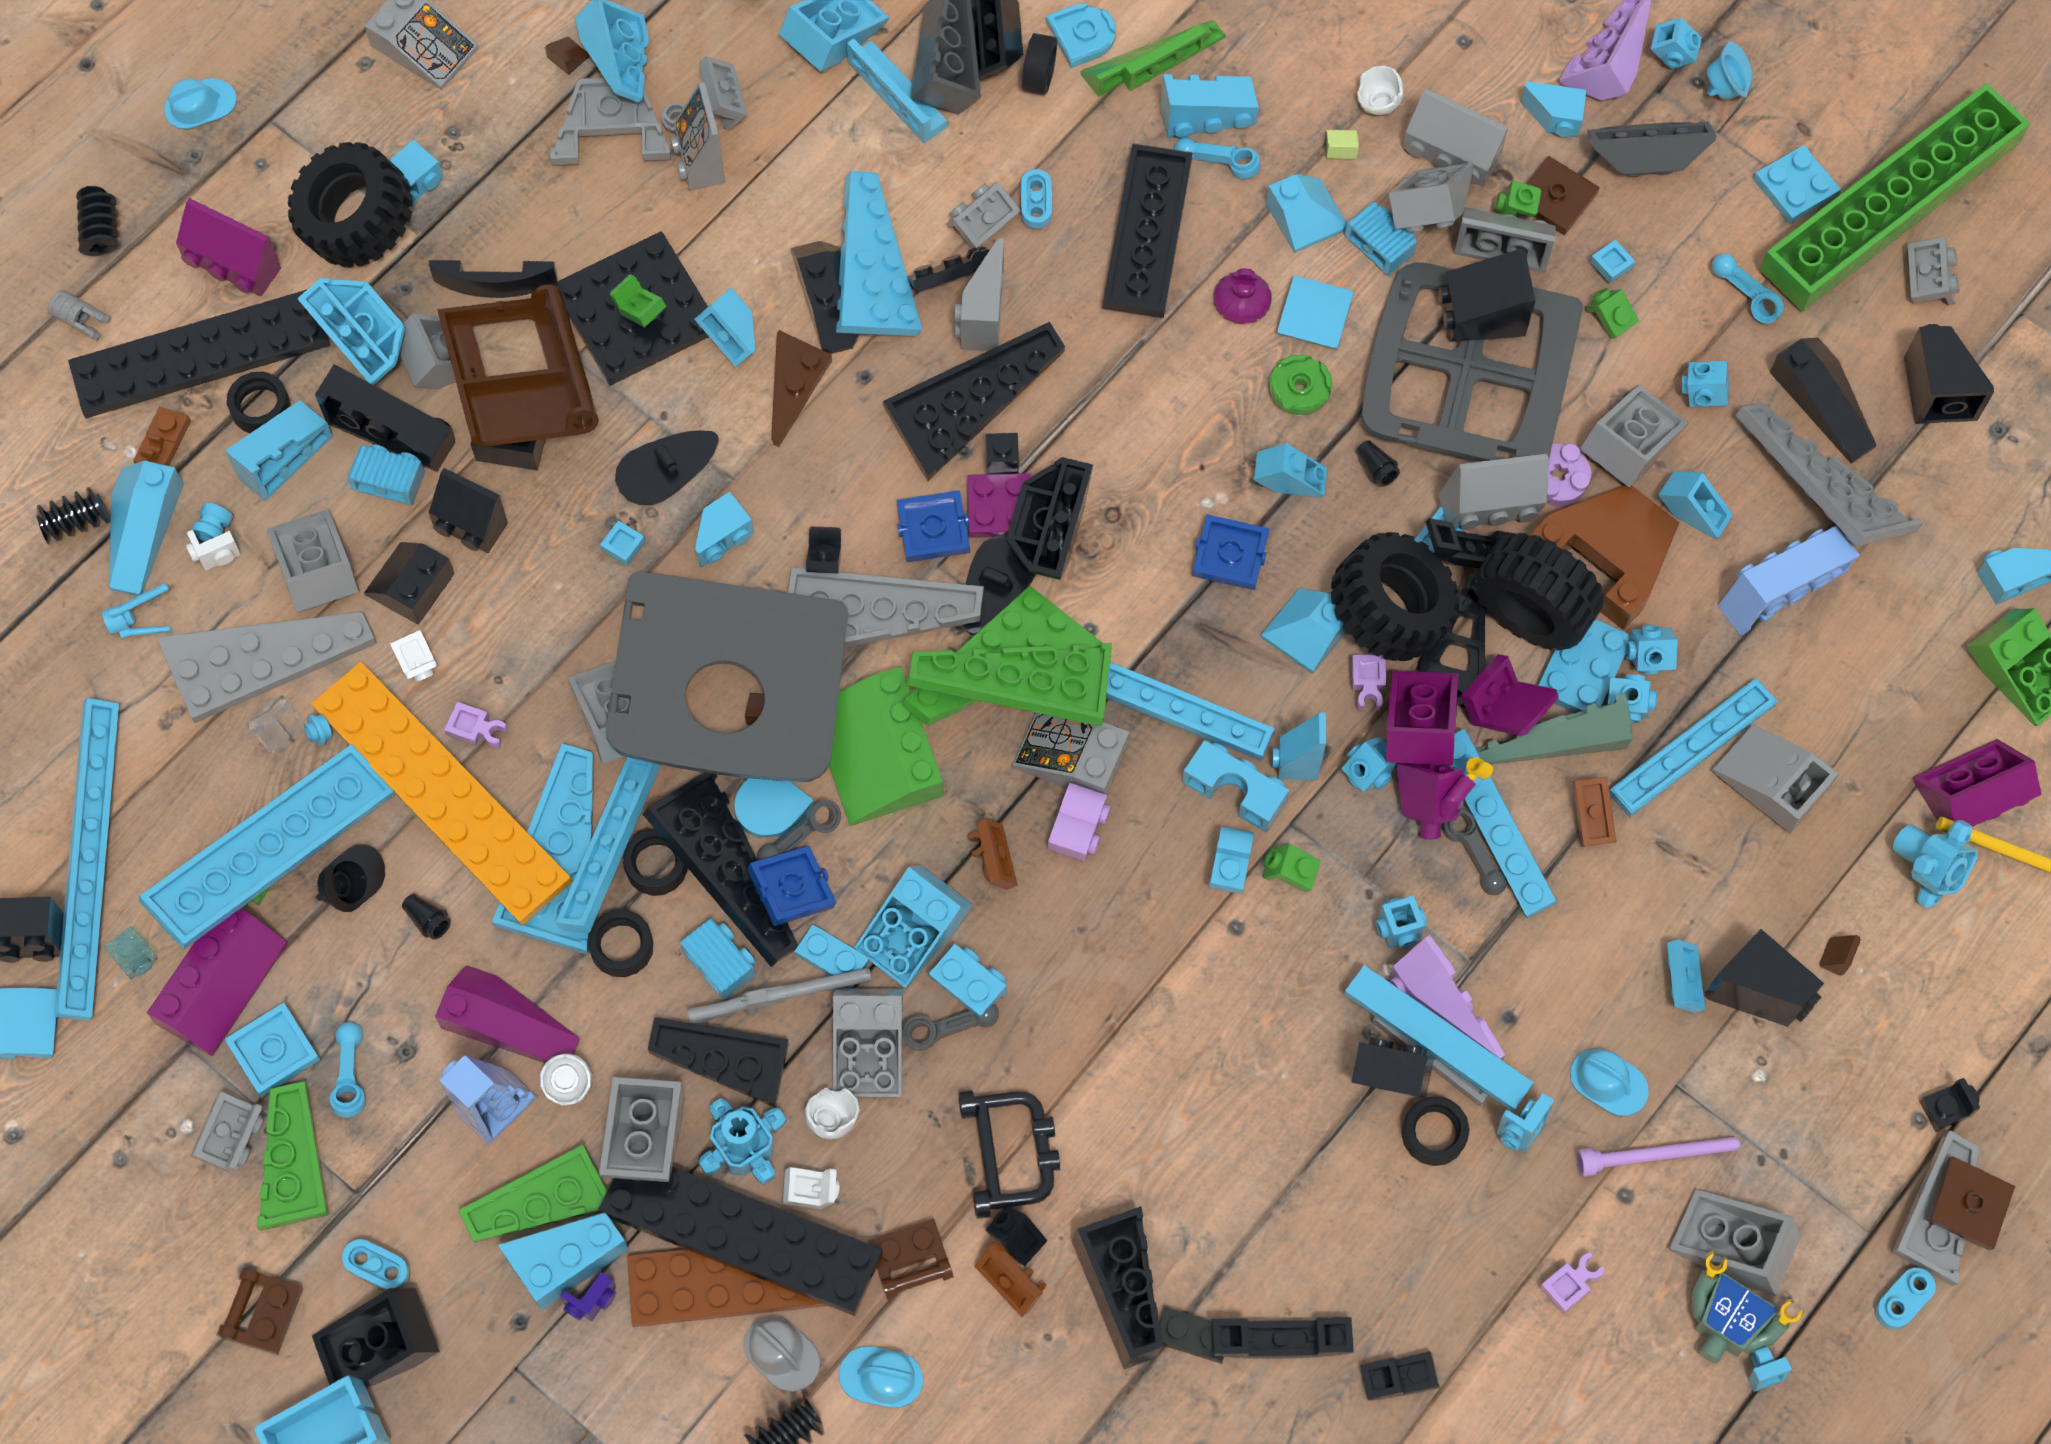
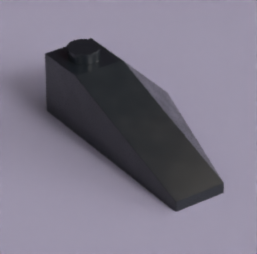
[1770,338,1876,464]

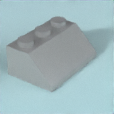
[1402,88,1508,187]
[1454,207,1556,273]
[1438,454,1549,530]

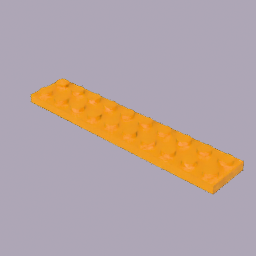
[311,661,573,926]

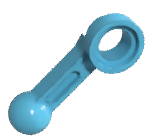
[1174,138,1261,179]
[1712,253,1784,324]
[330,1022,366,1118]

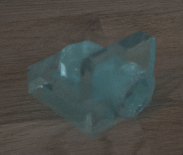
[104,926,158,980]

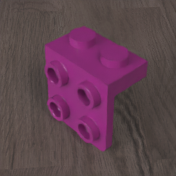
[1461,654,1559,736]

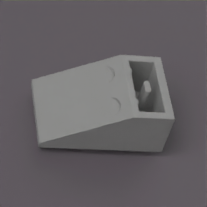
[1712,725,1839,833]
[833,988,903,1097]

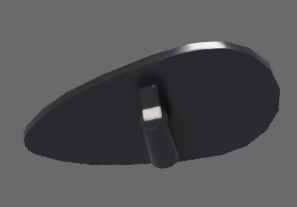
[615,430,719,505]
[964,535,1036,636]

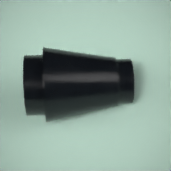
[1356,440,1400,487]
[402,894,451,940]

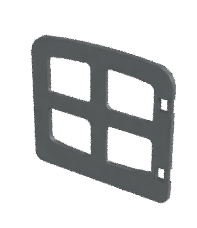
[1361,262,1583,462]

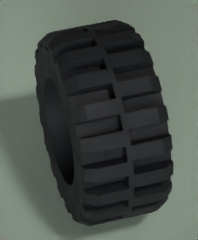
[288,142,413,267]
[1331,532,1459,661]
[1474,533,1604,651]

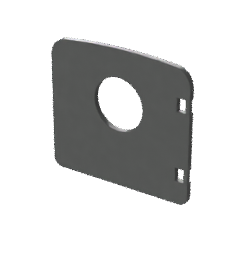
[606,572,848,782]

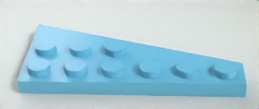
[836,171,923,336]
[492,743,594,955]

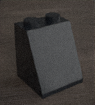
[1438,249,1535,342]
[1904,324,1995,424]
[1704,929,1824,1027]

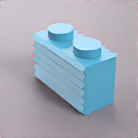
[1345,201,1417,276]
[347,445,425,505]
[680,918,756,1000]

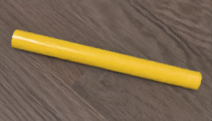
[1936,816,2051,873]

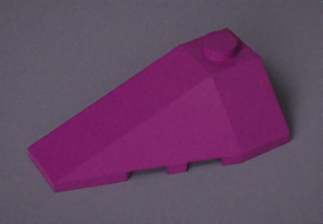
[435,966,580,1063]

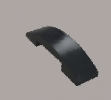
[429,260,558,298]
[1425,518,1515,568]
[1211,1317,1354,1359]

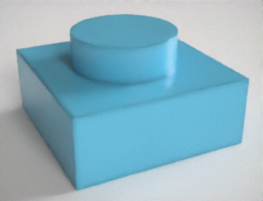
[1590,240,1636,283]
[600,520,646,566]

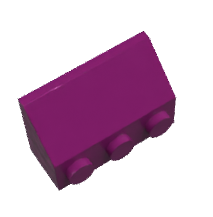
[176,198,281,297]
[1913,739,2042,827]

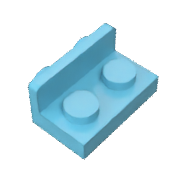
[1496,1093,1554,1153]

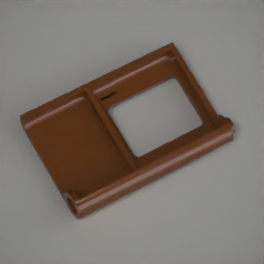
[437,285,599,446]

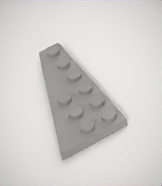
[1736,403,1923,546]
[788,567,984,648]
[156,612,377,723]

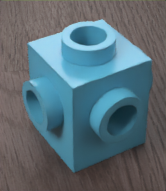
[1651,17,1702,69]
[1682,361,1729,407]
[1626,625,1678,674]
[1608,674,1657,723]
[1341,737,1397,792]
[1375,895,1427,949]

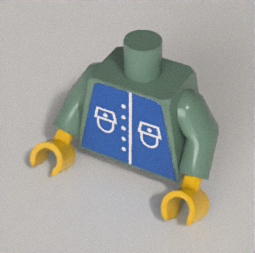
[1692,1250,1804,1364]

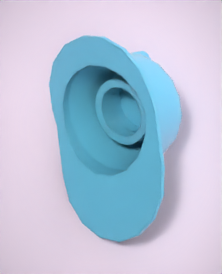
[1707,42,1753,100]
[164,78,237,129]
[1570,1048,1649,1116]
[839,1347,923,1408]

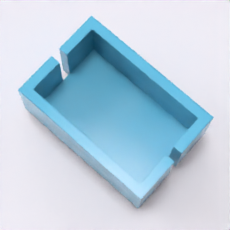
[254,1375,391,1444]

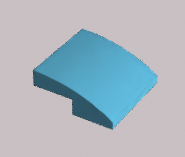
[1277,275,1354,350]
[0,988,57,1059]

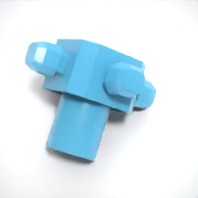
[1893,820,1978,908]
[698,1098,787,1185]

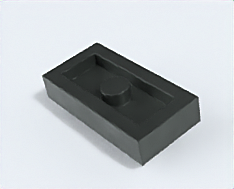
[1160,1307,1224,1364]

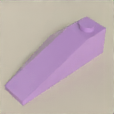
[1559,0,1651,101]

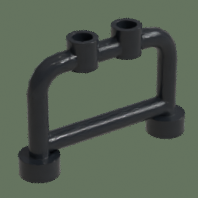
[958,1090,1060,1219]

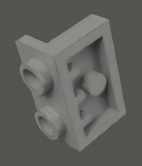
[699,56,747,130]
[945,182,1021,248]
[1908,237,1960,305]

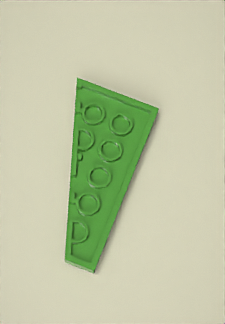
[903,586,1104,726]
[907,643,1112,727]

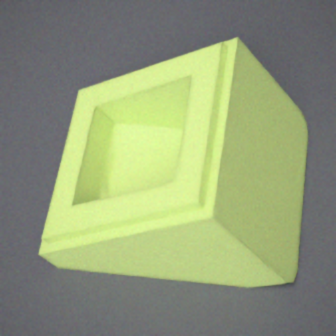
[1326,130,1359,159]

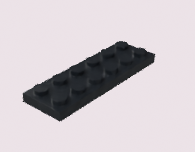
[1102,143,1193,318]

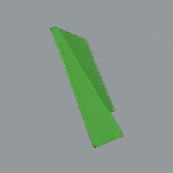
[1081,20,1226,97]

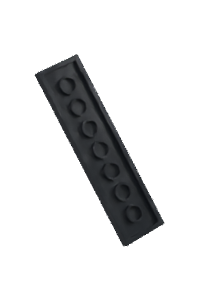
[68,290,330,419]
[598,1167,883,1316]

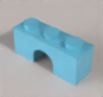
[1182,740,1289,833]

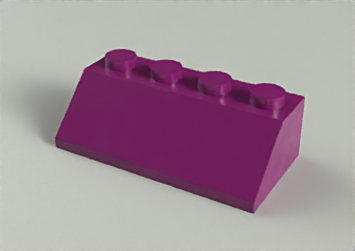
[147,909,288,1056]

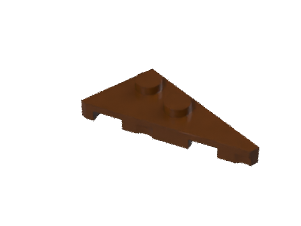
[771,330,832,447]

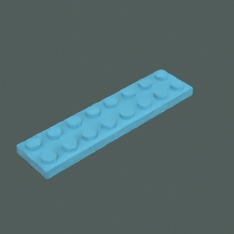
[139,744,395,950]

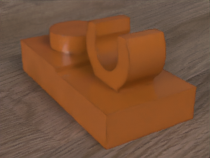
[133,406,191,466]
[1572,777,1617,847]
[968,818,1018,890]
[974,1241,1046,1317]

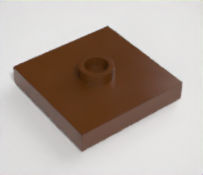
[1526,156,1600,235]
[1927,1157,2015,1250]

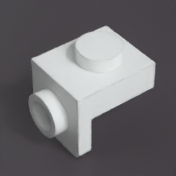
[186,530,241,571]
[390,630,438,682]
[783,1167,839,1210]

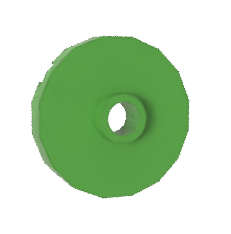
[1269,354,1332,415]

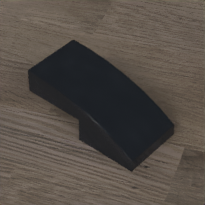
[1360,1351,1440,1401]

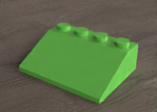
[829,666,944,826]

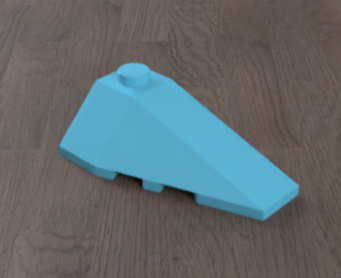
[575,0,649,103]
[109,461,184,596]

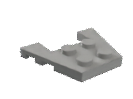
[550,78,671,165]

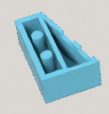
[1160,74,1259,138]
[498,1213,629,1311]

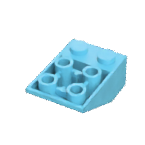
[854,865,973,988]

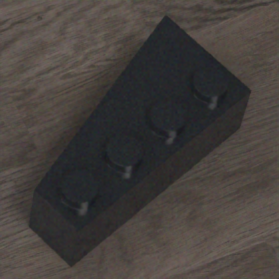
[315,364,456,472]
[1072,1206,1163,1370]

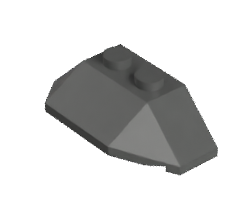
[1587,122,1716,177]

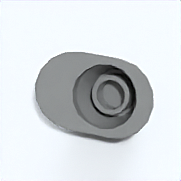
[743,1316,820,1392]

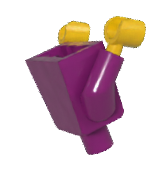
[1397,757,1493,840]

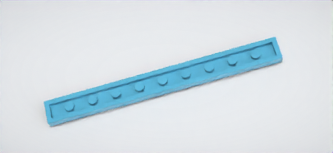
[54,698,119,1021]

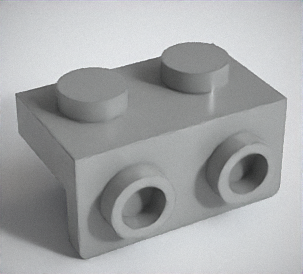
[190,1091,264,1172]

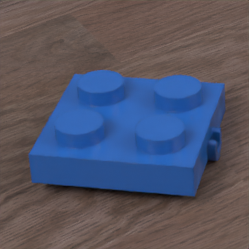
[897,490,970,562]
[1192,514,1269,590]
[747,846,837,926]

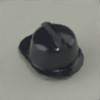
[315,845,385,912]

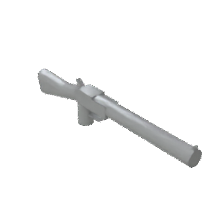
[688,968,872,1024]

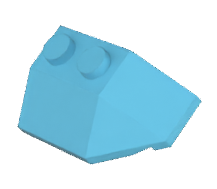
[297,278,406,385]

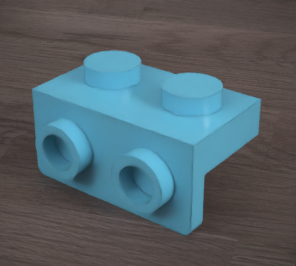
[929,944,1008,1018]

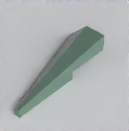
[1477,693,1632,764]

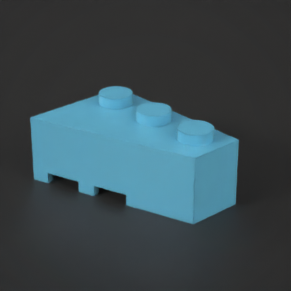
[225,400,333,501]

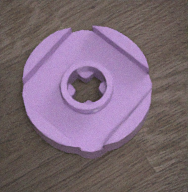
[1547,444,1591,506]

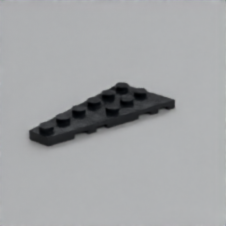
[883,322,1065,481]

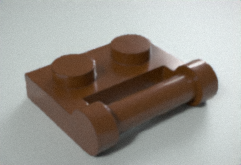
[868,1218,954,1300]
[217,1268,303,1355]

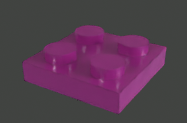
[968,473,1031,538]

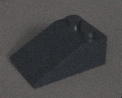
[312,1288,440,1388]

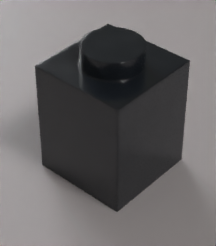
[986,433,1019,474]

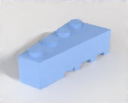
[1718,526,1860,636]
[439,1055,538,1145]

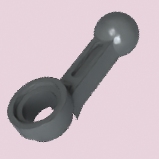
[757,799,841,861]
[1441,808,1507,895]
[902,1004,999,1051]

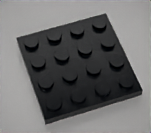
[551,231,709,386]

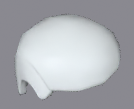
[1357,65,1404,115]
[540,1054,592,1106]
[804,1088,860,1140]

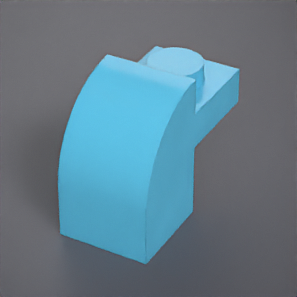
[1209,826,1254,894]

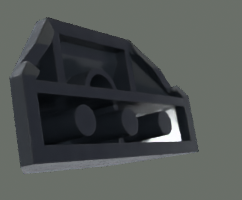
[971,0,1024,78]
[791,241,860,354]
[1006,457,1093,580]

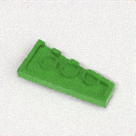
[257,1081,329,1231]
[458,1145,607,1243]

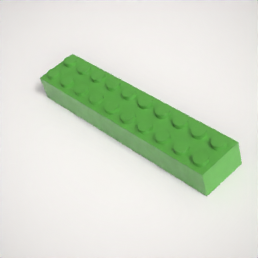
[1759,83,2031,312]

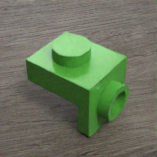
[1493,180,1541,217]
[610,274,666,327]
[1585,288,1639,338]
[1262,844,1321,892]

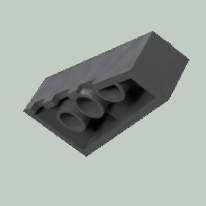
[911,0,981,114]

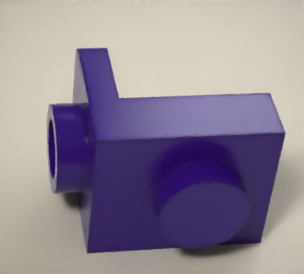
[560,1272,616,1321]

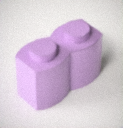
[1048,783,1111,862]

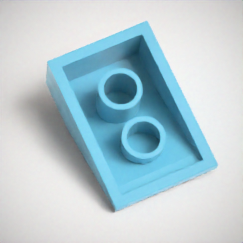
[779,0,890,72]

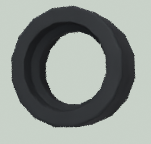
[1022,33,1057,95]
[227,371,291,433]
[623,829,688,896]
[588,909,654,977]
[1402,1096,1470,1166]

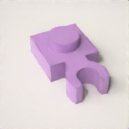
[1351,655,1386,711]
[444,702,508,748]
[1540,1252,1605,1314]

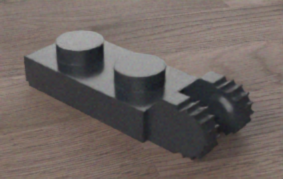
[907,246,990,292]

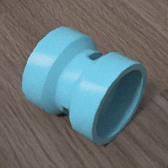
[191,502,233,543]

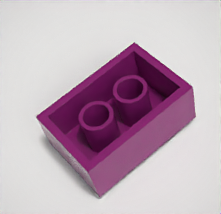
[1386,671,1459,766]

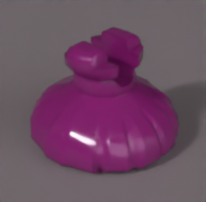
[1213,268,1272,324]

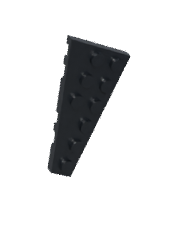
[642,773,798,967]

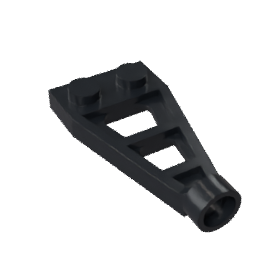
[1418,577,1485,708]

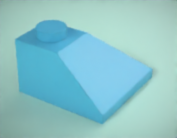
[1266,174,1347,253]
[1261,588,1346,674]

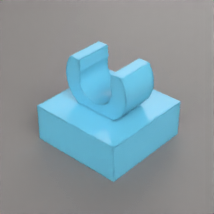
[1748,1346,1792,1392]

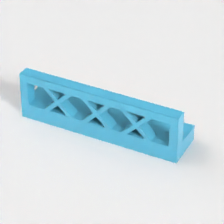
[847,38,947,143]

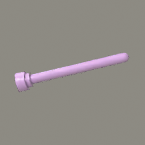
[1576,1137,1741,1177]

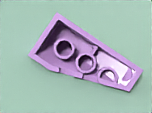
[1389,935,1505,1061]

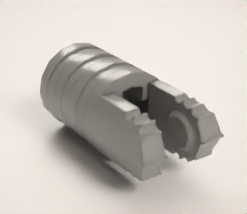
[48,290,110,341]

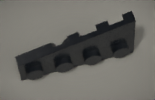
[648,1017,789,1108]

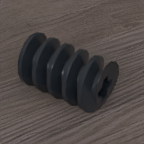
[76,186,119,256]
[36,487,110,545]
[744,1394,824,1444]

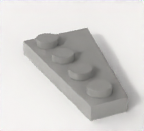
[1892,1130,1980,1286]

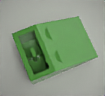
[1967,608,2051,726]

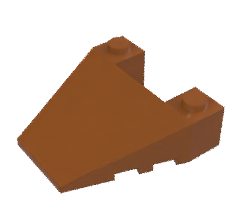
[1529,485,1680,631]

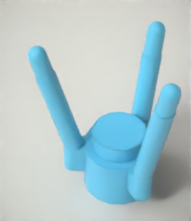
[102,583,172,639]

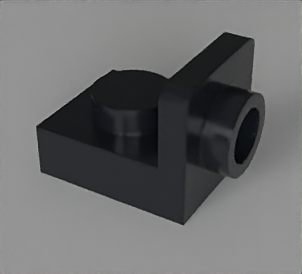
[806,526,841,573]
[1919,1078,1980,1132]
[986,1205,1048,1266]

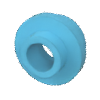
[304,714,332,746]

